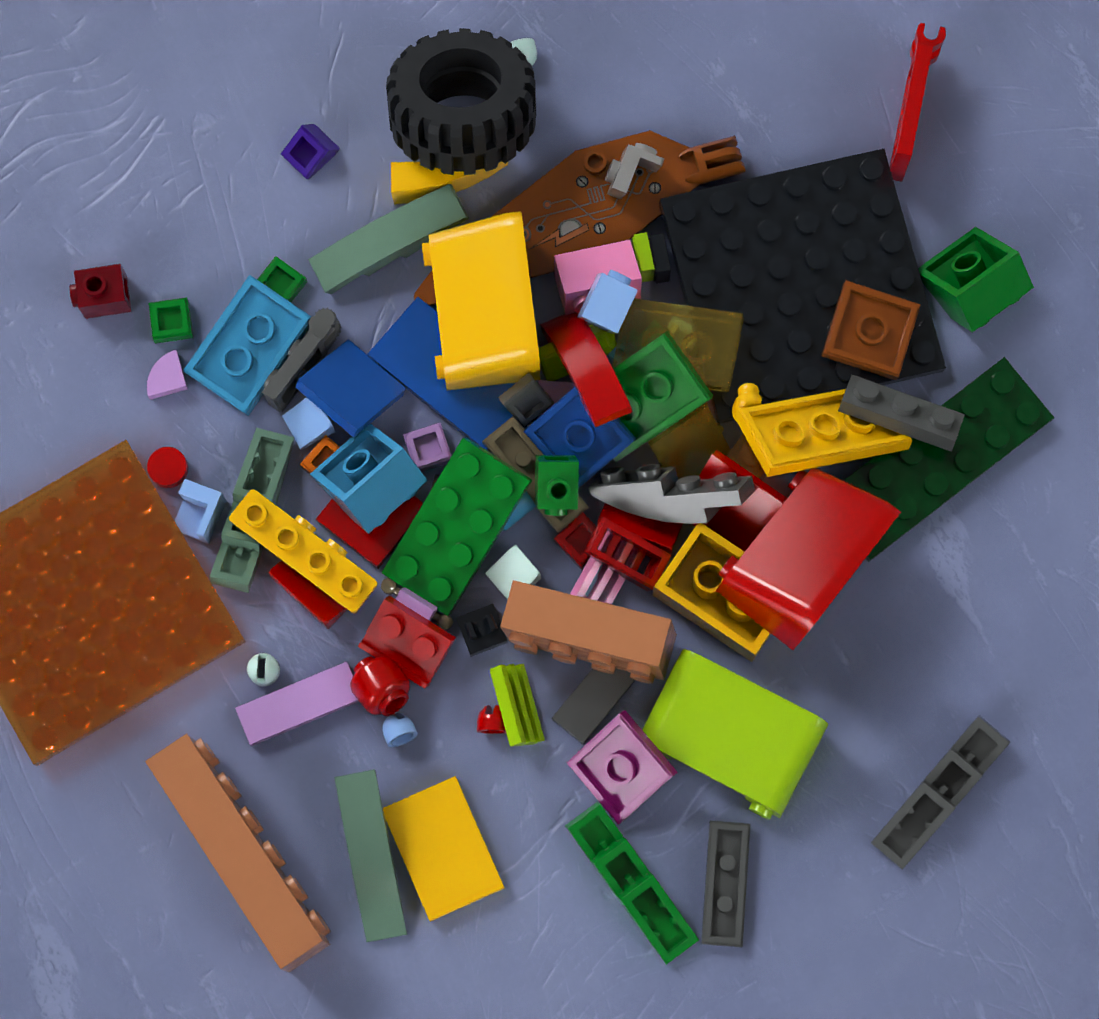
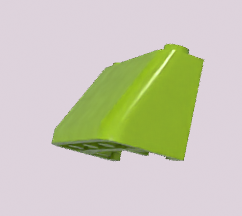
[642,649,828,820]

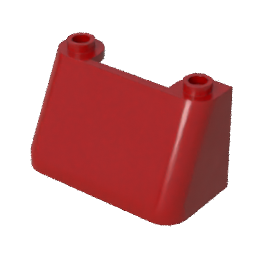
[716,468,901,650]

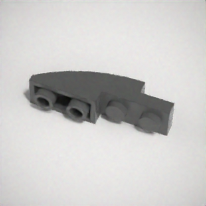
[588,464,755,524]

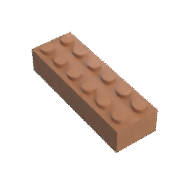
[145,733,331,972]

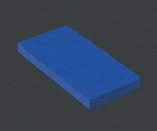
[367,297,516,452]

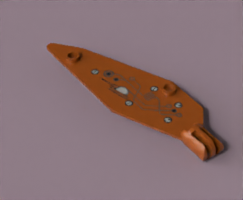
[414,130,746,306]

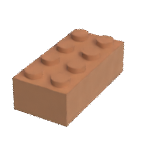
[500,580,677,684]

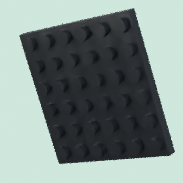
[659,148,946,424]

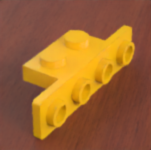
[229,489,378,614]

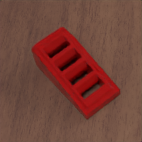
[584,517,672,591]

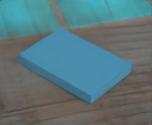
[183,275,311,416]

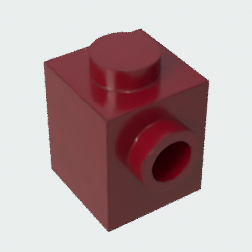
[69,264,132,319]

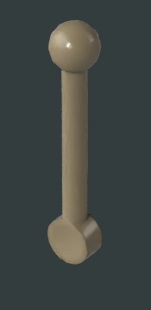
[381,578,453,630]

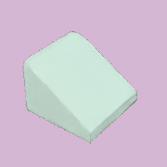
[485,544,541,600]

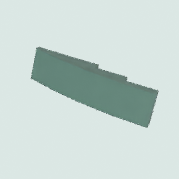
[308,184,469,294]
[210,428,294,593]
[334,769,407,942]

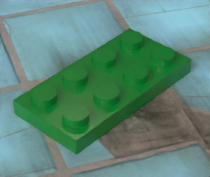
[382,437,532,616]

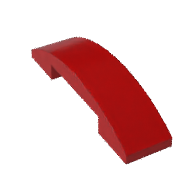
[540,312,632,428]

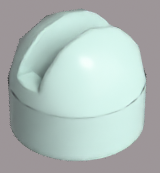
[510,38,537,66]
[247,653,280,686]

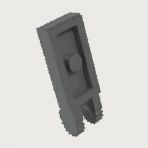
[262,307,341,412]

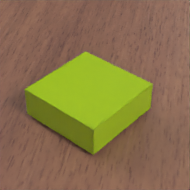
[632,232,655,283]

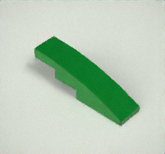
[565,802,699,965]

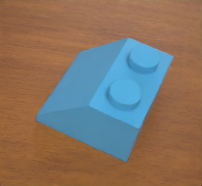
[310,424,428,534]

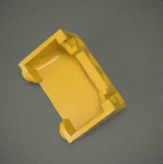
[422,211,541,391]

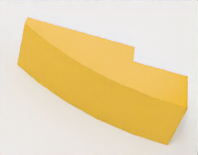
[391,161,508,205]

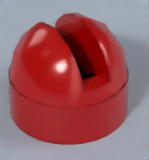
[477,705,506,734]

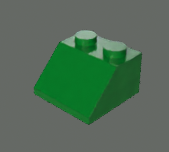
[918,227,1034,332]

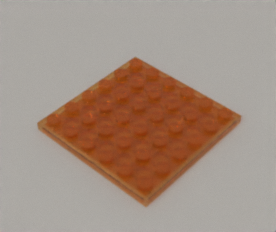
[0,440,246,766]

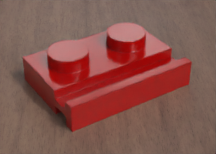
[358,596,456,689]

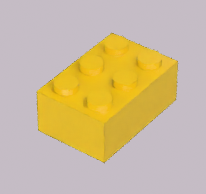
[653,523,771,662]

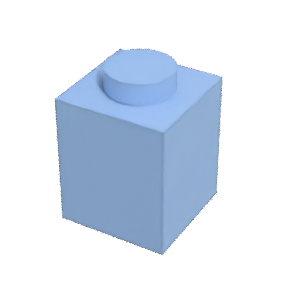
[577,270,638,334]

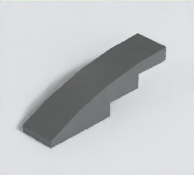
[871,715,1010,870]

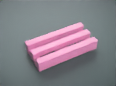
[570,531,638,604]

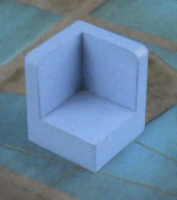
[172,479,226,544]

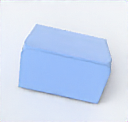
[282,397,335,450]

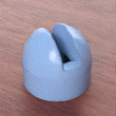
[382,713,418,747]

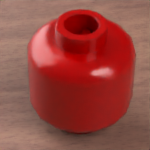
[350,656,410,716]

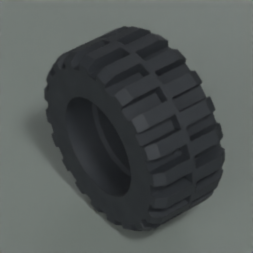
[386,28,536,175]

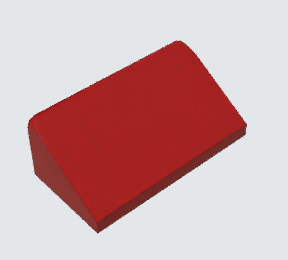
[597,503,683,554]
[268,560,347,629]

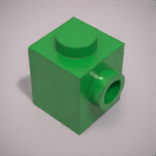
[535,455,579,516]

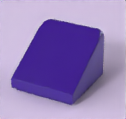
[281,124,340,179]

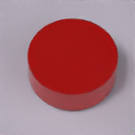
[147,447,188,488]

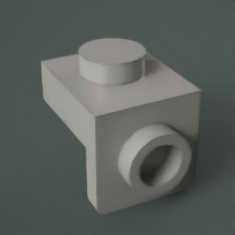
[605,143,664,199]

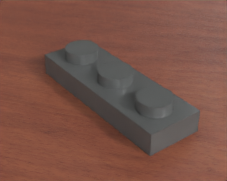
[838,375,965,452]

